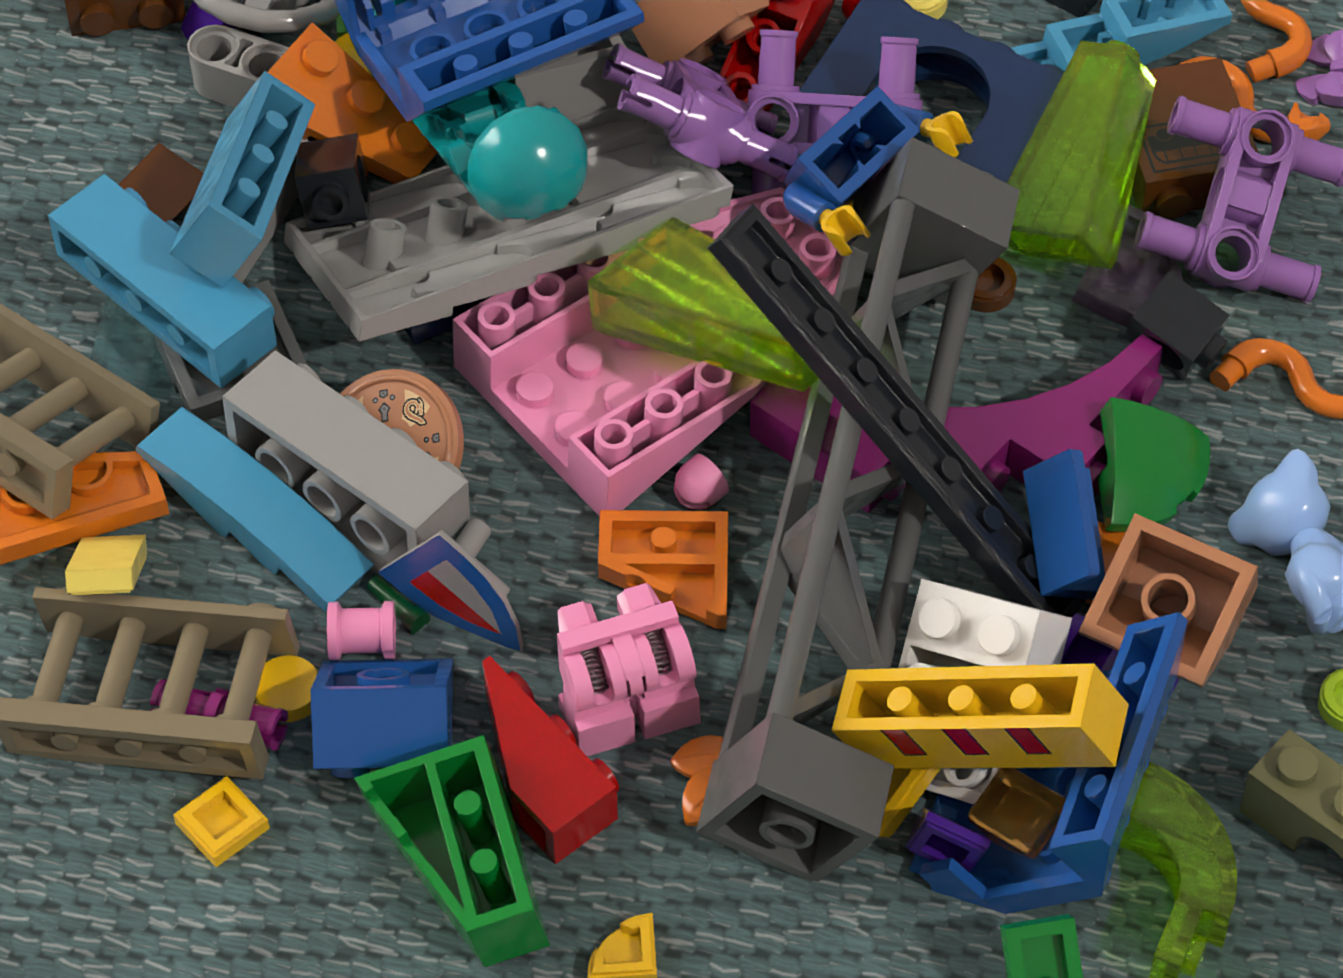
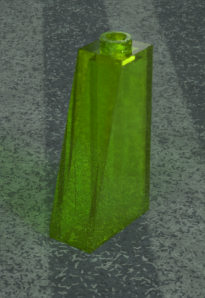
[1007,40,1156,269]
[588,217,819,392]

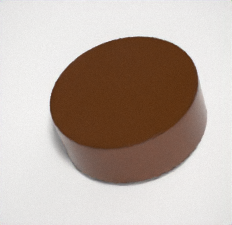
[971,257,1017,313]

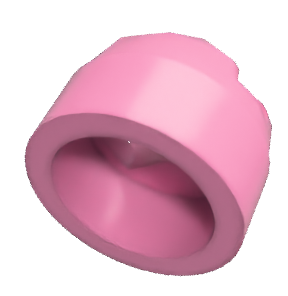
[674,454,729,510]

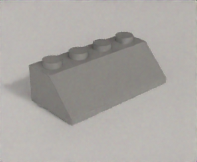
[222,350,470,578]

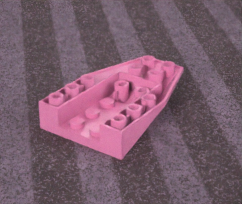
[453,187,843,517]

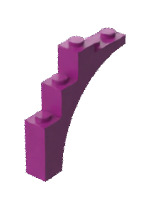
[750,334,1163,514]

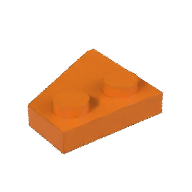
[598,510,728,629]

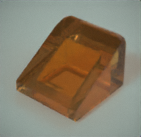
[967,768,1066,860]

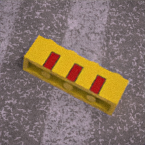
[831,664,1129,769]

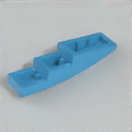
[1011,0,1233,88]
[135,407,374,612]

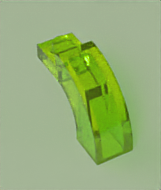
[1119,762,1237,978]

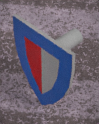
[378,518,524,651]

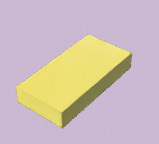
[65,534,147,595]

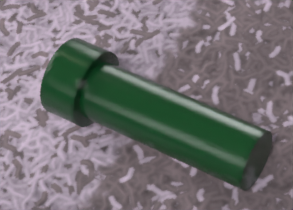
[366,575,430,635]

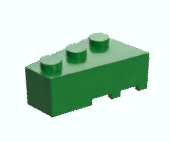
[354,735,550,967]

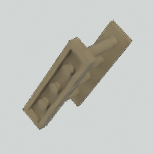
[0,303,160,520]
[0,587,300,780]

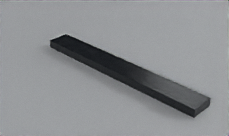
[707,204,1086,618]

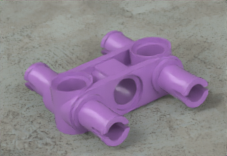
[747,29,923,194]
[602,43,799,182]
[1134,96,1343,303]

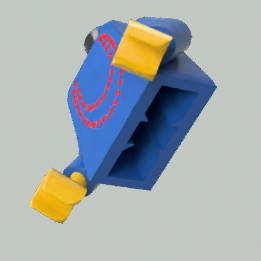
[783,86,973,256]

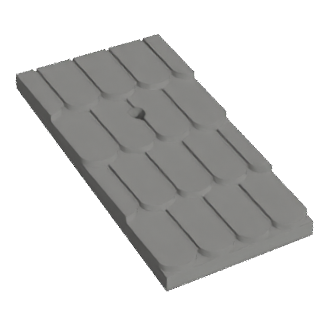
[283,105,734,341]

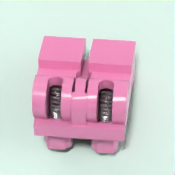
[557,583,701,756]

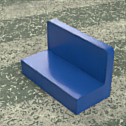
[1023,449,1105,600]

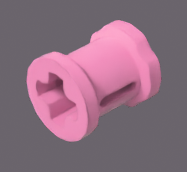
[327,601,396,660]

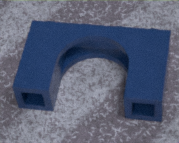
[799,0,1076,204]

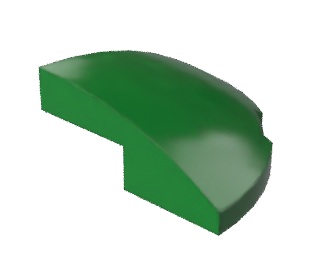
[1098,397,1211,532]

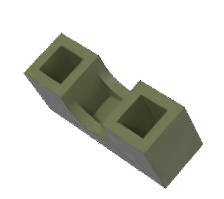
[1239,729,1343,859]

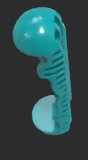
[373,0,587,222]

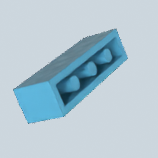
[169,71,316,288]
[48,174,277,388]

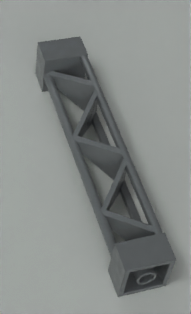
[696,137,1020,882]

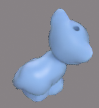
[1228,449,1343,636]

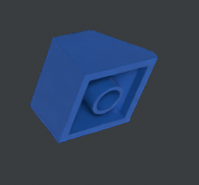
[310,658,454,778]

